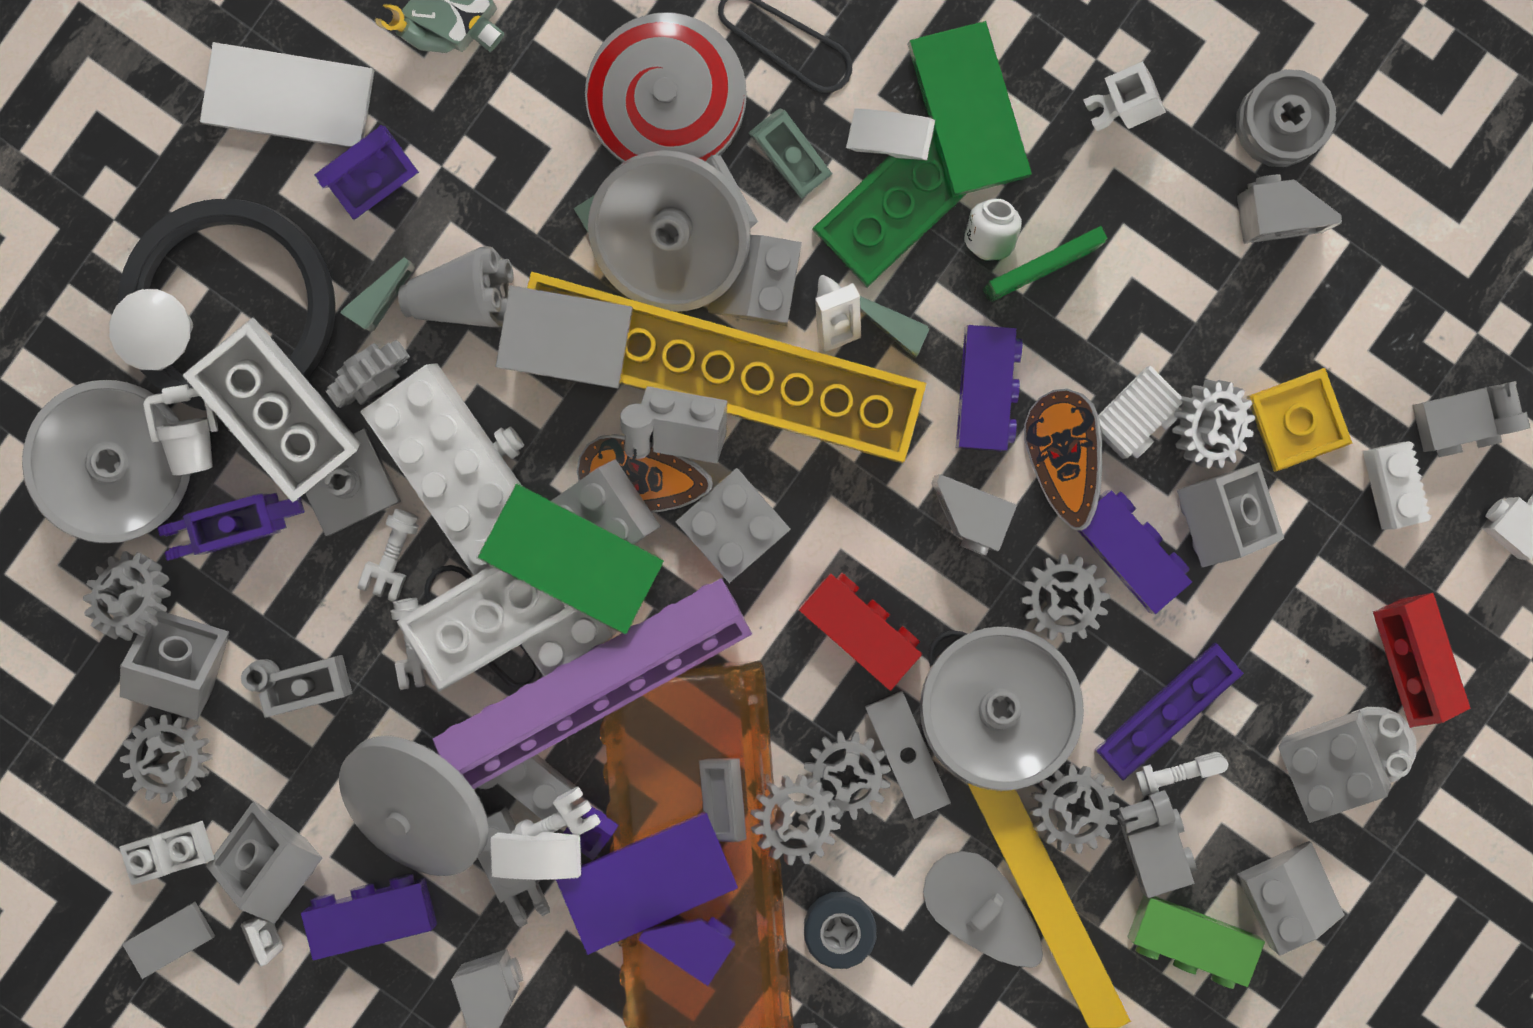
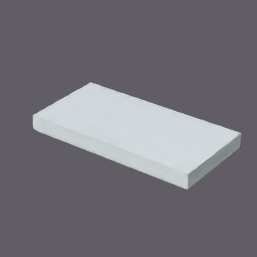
[200,42,375,148]
[397,566,578,692]

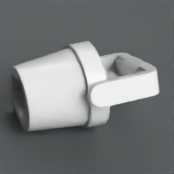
[144,384,218,475]

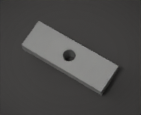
[865,691,951,819]

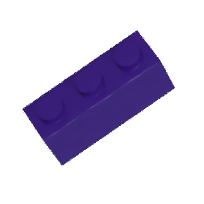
[955,325,1023,452]
[1077,490,1192,615]
[301,874,437,960]

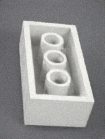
[183,317,360,502]

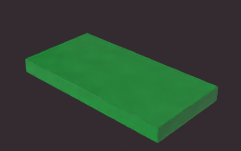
[907,21,1032,197]
[812,133,968,288]
[477,483,664,635]

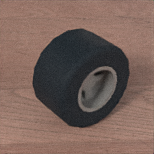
[804,892,876,969]

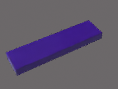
[1095,643,1244,781]

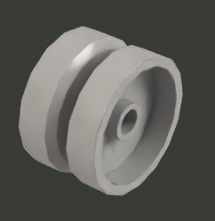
[1236,69,1336,167]

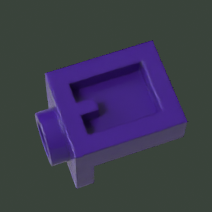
[562,806,619,860]

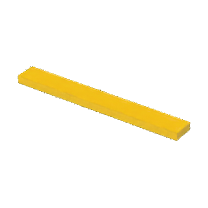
[967,783,1131,1028]

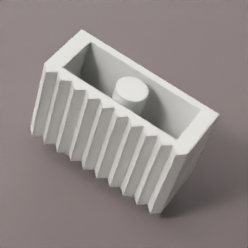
[1098,366,1182,459]
[1363,441,1432,530]

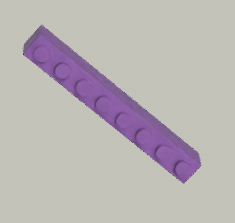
[433,578,752,789]

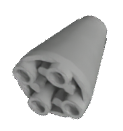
[398,246,514,327]

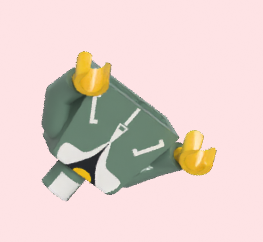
[375,0,504,53]

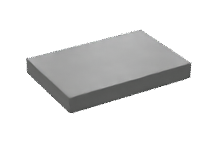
[496,285,633,389]

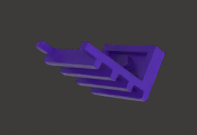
[314,125,419,220]

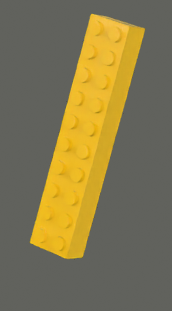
[527,272,927,463]

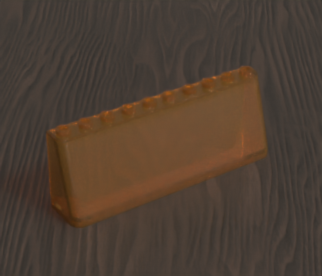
[600,660,794,1028]

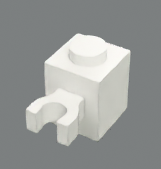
[1083,61,1166,131]
[1482,494,1533,560]

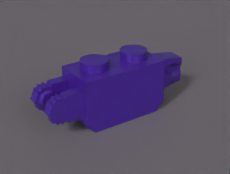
[158,493,305,561]

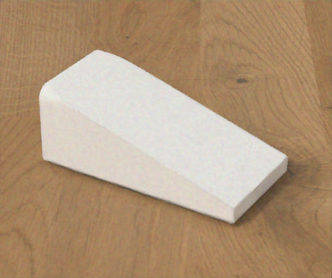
[241,917,283,967]

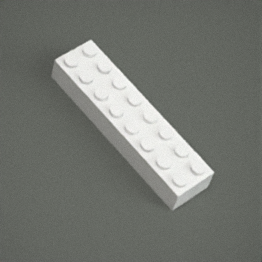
[360,363,618,676]

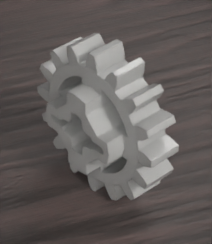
[326,340,410,408]
[1173,380,1255,469]
[83,551,171,641]
[1020,554,1110,643]
[120,713,212,803]
[804,731,891,820]
[1029,764,1119,854]
[751,774,841,865]

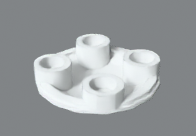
[109,289,193,371]
[1352,707,1416,783]

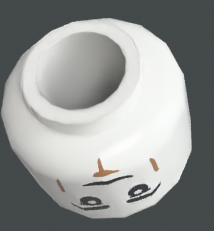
[964,199,1022,260]

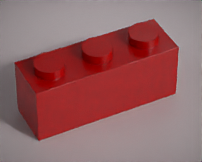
[798,572,923,691]
[1373,593,1471,728]

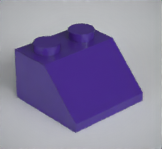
[638,916,735,986]

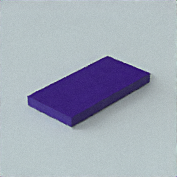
[556,812,738,955]

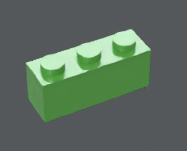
[1127,894,1265,989]

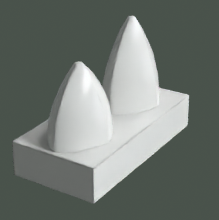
[815,275,861,352]

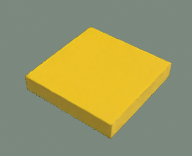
[1246,368,1353,472]

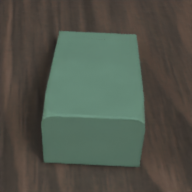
[749,108,833,199]
[340,258,416,332]
[860,296,929,358]

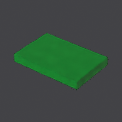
[983,226,1107,302]

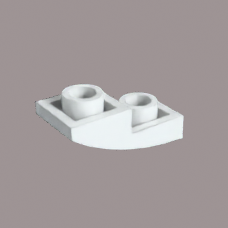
[846,108,935,160]
[119,821,214,885]
[491,831,581,880]

